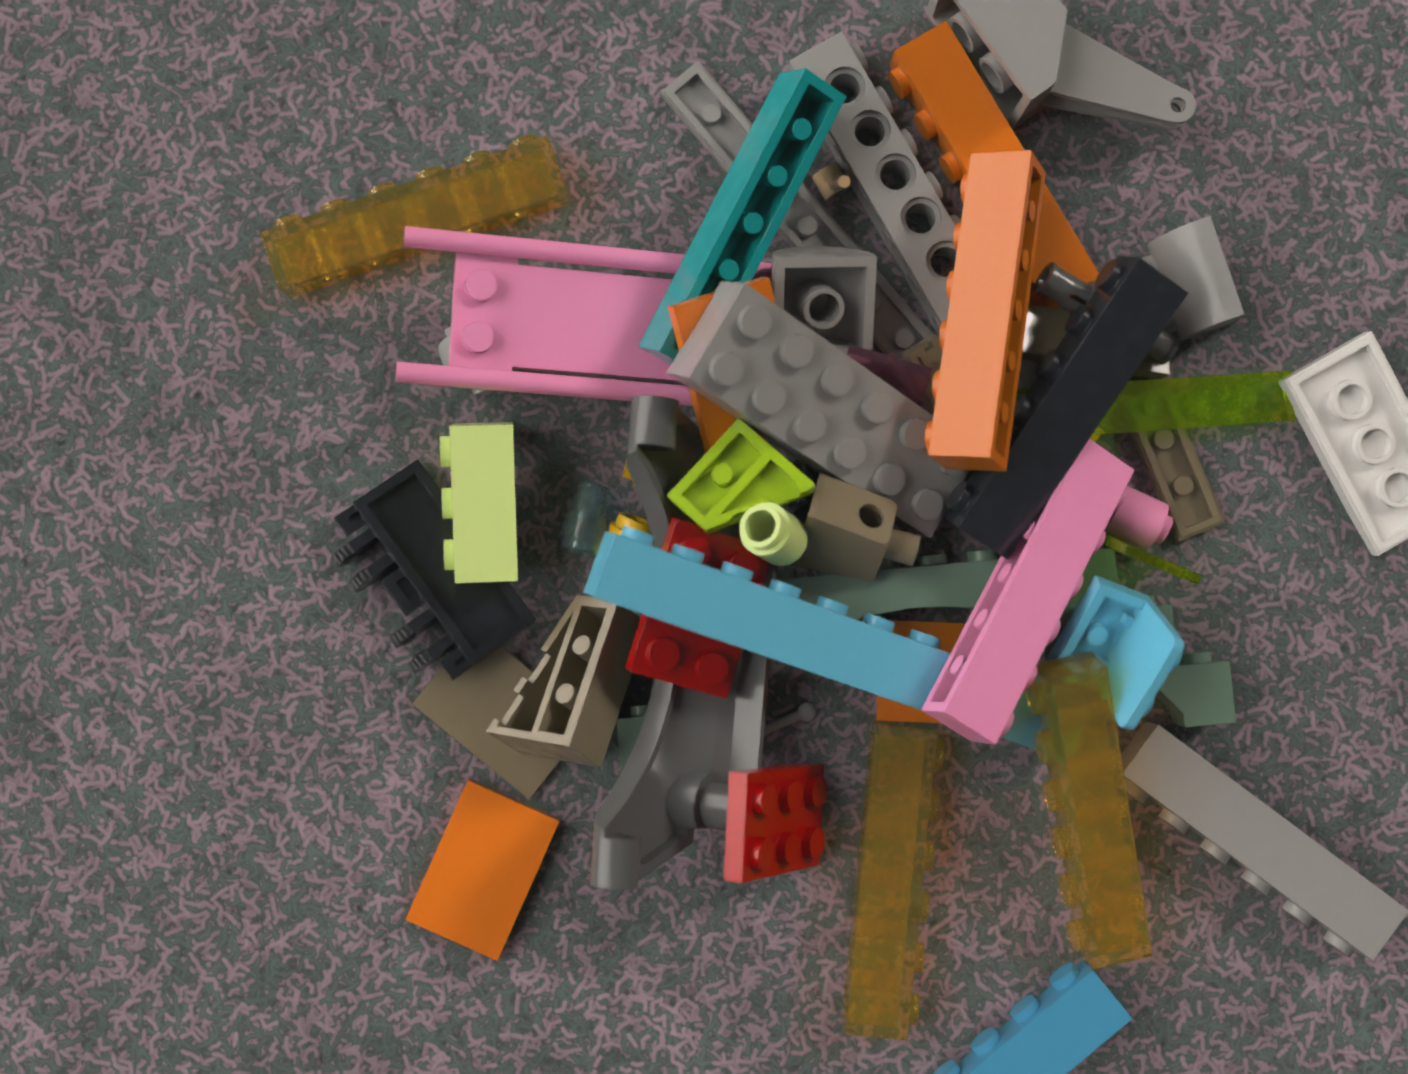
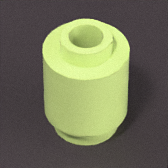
[740,503,808,566]

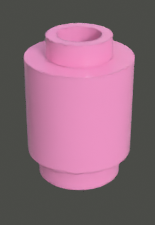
[1104,486,1173,549]

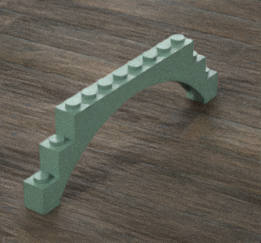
[616,548,1236,773]

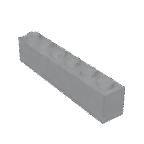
[1111,721,1408,961]

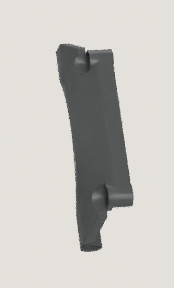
[589,395,783,890]

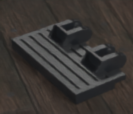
[331,459,536,681]

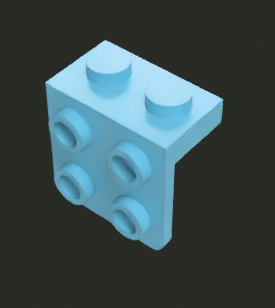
[1045,575,1184,730]

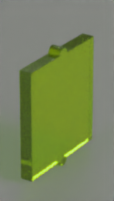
[1103,532,1202,585]

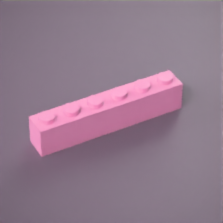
[921,439,1134,745]

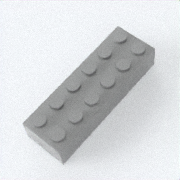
[666,281,970,538]

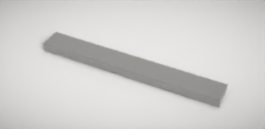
[660,61,933,394]

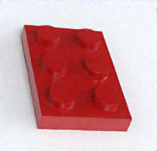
[625,518,769,699]
[723,762,827,883]

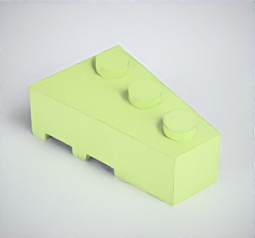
[440,422,518,583]

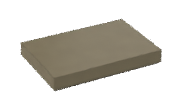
[412,646,560,799]

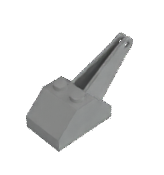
[925,0,1196,130]

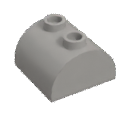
[1141,216,1244,341]
[771,246,877,359]

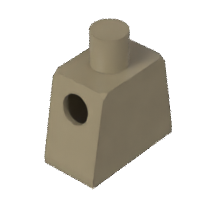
[793,473,921,580]

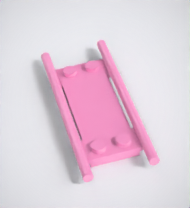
[395,226,772,406]

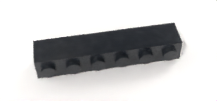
[943,256,1188,560]

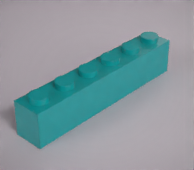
[638,68,847,365]

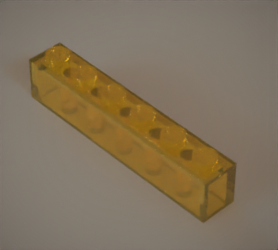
[260,134,571,298]
[1026,651,1152,970]
[841,720,944,1041]

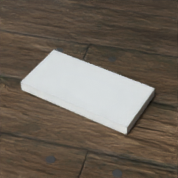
[1277,331,1408,556]

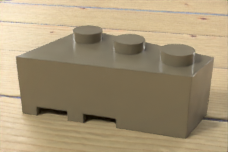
[486,595,640,768]

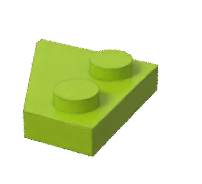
[667,418,816,534]

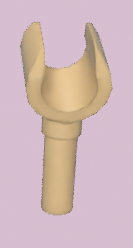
[812,162,851,201]

